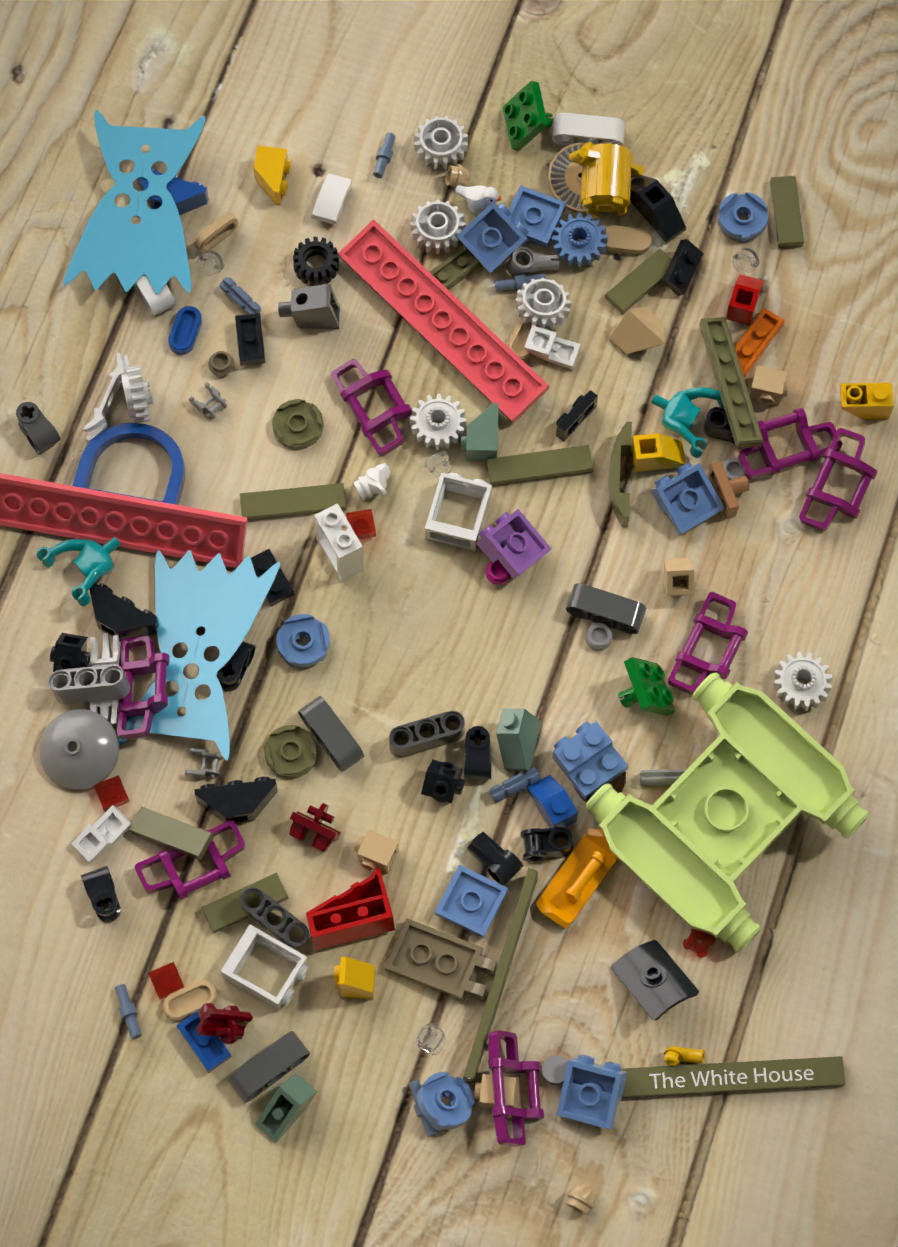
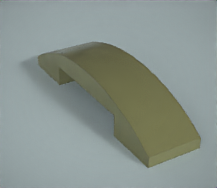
[608,422,632,528]

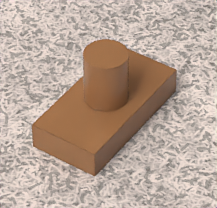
[708,461,749,519]

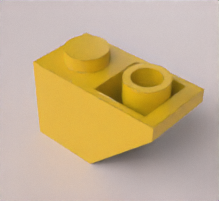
[253,145,292,205]
[840,383,894,420]
[631,433,686,472]
[334,956,376,999]

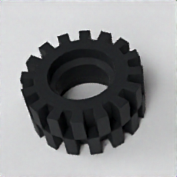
[293,237,339,286]

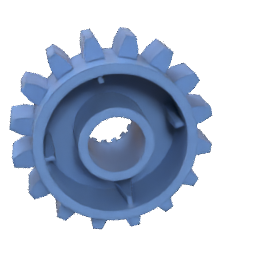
[552,212,608,268]

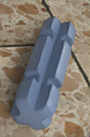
[219,277,261,314]
[489,767,540,803]

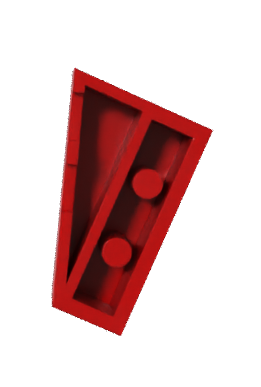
[306,868,395,951]

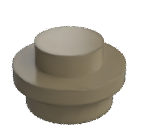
[208,351,234,376]

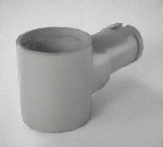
[507,247,559,276]

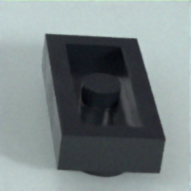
[661,239,704,296]
[235,313,266,366]
[556,390,598,442]
[251,549,294,607]

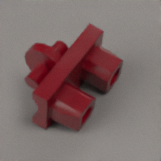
[289,803,342,852]
[196,1003,253,1045]

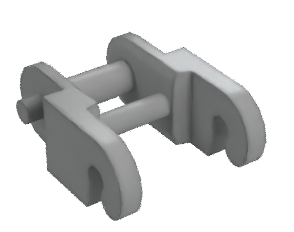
[189,382,227,419]
[185,748,223,779]

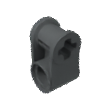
[16,402,60,454]

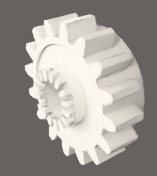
[414,116,468,169]
[410,199,465,254]
[515,278,571,330]
[121,365,153,423]
[410,393,466,450]
[773,652,833,711]

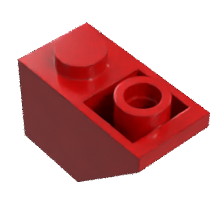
[726,274,764,326]

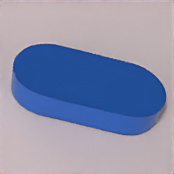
[168,306,202,355]

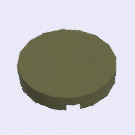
[272,399,324,449]
[264,725,318,779]

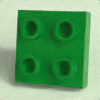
[502,81,554,151]
[618,657,675,716]

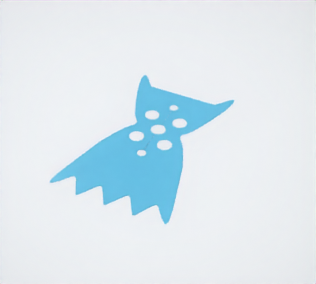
[63,110,205,294]
[118,550,280,761]

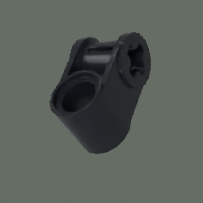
[703,407,735,444]
[217,641,256,691]
[464,726,491,779]
[520,827,573,862]
[81,866,121,923]

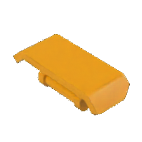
[535,828,618,929]

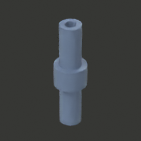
[373,133,396,179]
[495,273,546,291]
[115,984,142,1039]
[409,1080,438,1137]

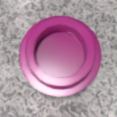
[485,560,511,585]

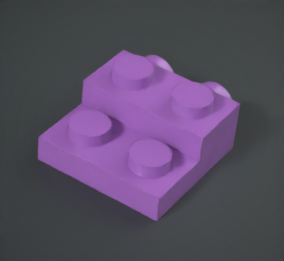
[476,509,551,580]

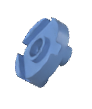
[717,192,768,243]
[276,614,330,667]
[416,1072,474,1130]

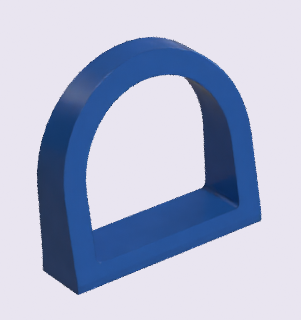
[72,423,185,505]

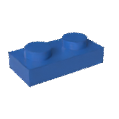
[177,1010,232,1073]

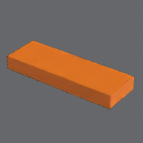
[735,308,785,379]

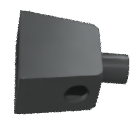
[278,284,340,329]

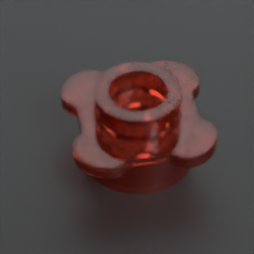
[683,928,716,958]

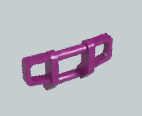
[331,359,412,456]
[738,407,843,480]
[799,428,878,531]
[668,592,748,695]
[117,636,170,740]
[135,820,245,900]
[488,1030,544,1147]

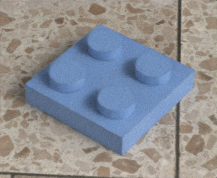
[509,185,567,248]
[435,865,508,939]

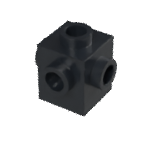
[50,633,90,672]
[421,759,465,804]

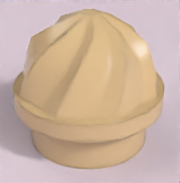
[446,164,471,189]
[567,1185,595,1215]

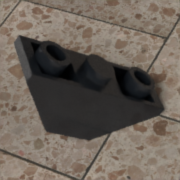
[630,175,686,243]
[89,583,159,642]
[194,777,278,823]

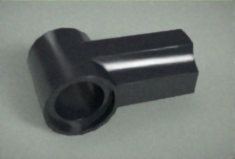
[467,831,523,886]

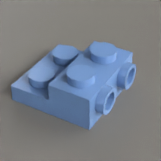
[457,201,529,274]
[651,462,725,535]
[552,721,628,799]
[557,1054,627,1130]

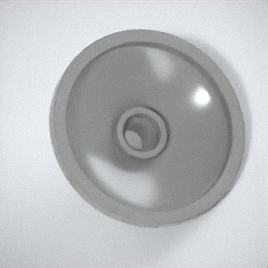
[39,709,119,790]

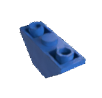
[137,168,209,215]

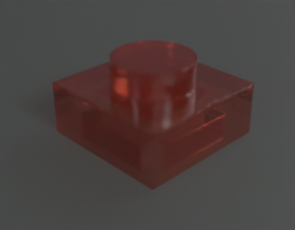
[346,509,376,539]
[94,775,130,812]
[148,962,184,1000]

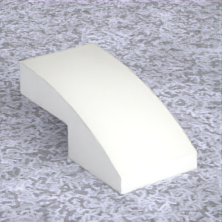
[312,173,352,225]
[524,325,581,370]
[71,805,132,863]

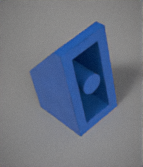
[526,775,578,828]

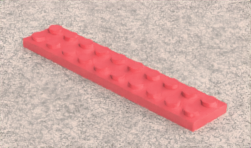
[338,219,550,424]
[0,473,248,568]

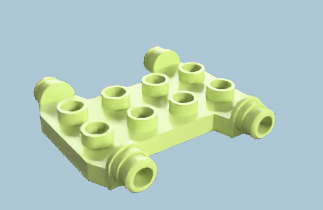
[586,673,869,952]

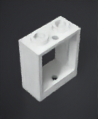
[425,473,492,551]
[314,503,364,582]
[221,925,309,1011]

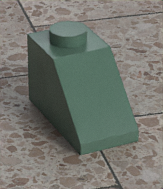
[461,403,499,461]
[496,709,542,771]
[255,1073,317,1143]

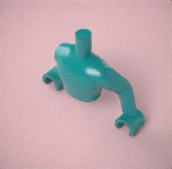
[651,387,724,458]
[37,536,121,606]

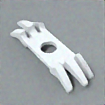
[83,352,129,442]
[90,633,121,725]

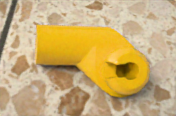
[664,1046,705,1066]

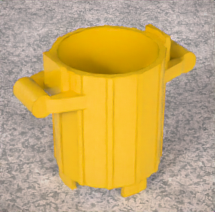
[569,142,644,217]

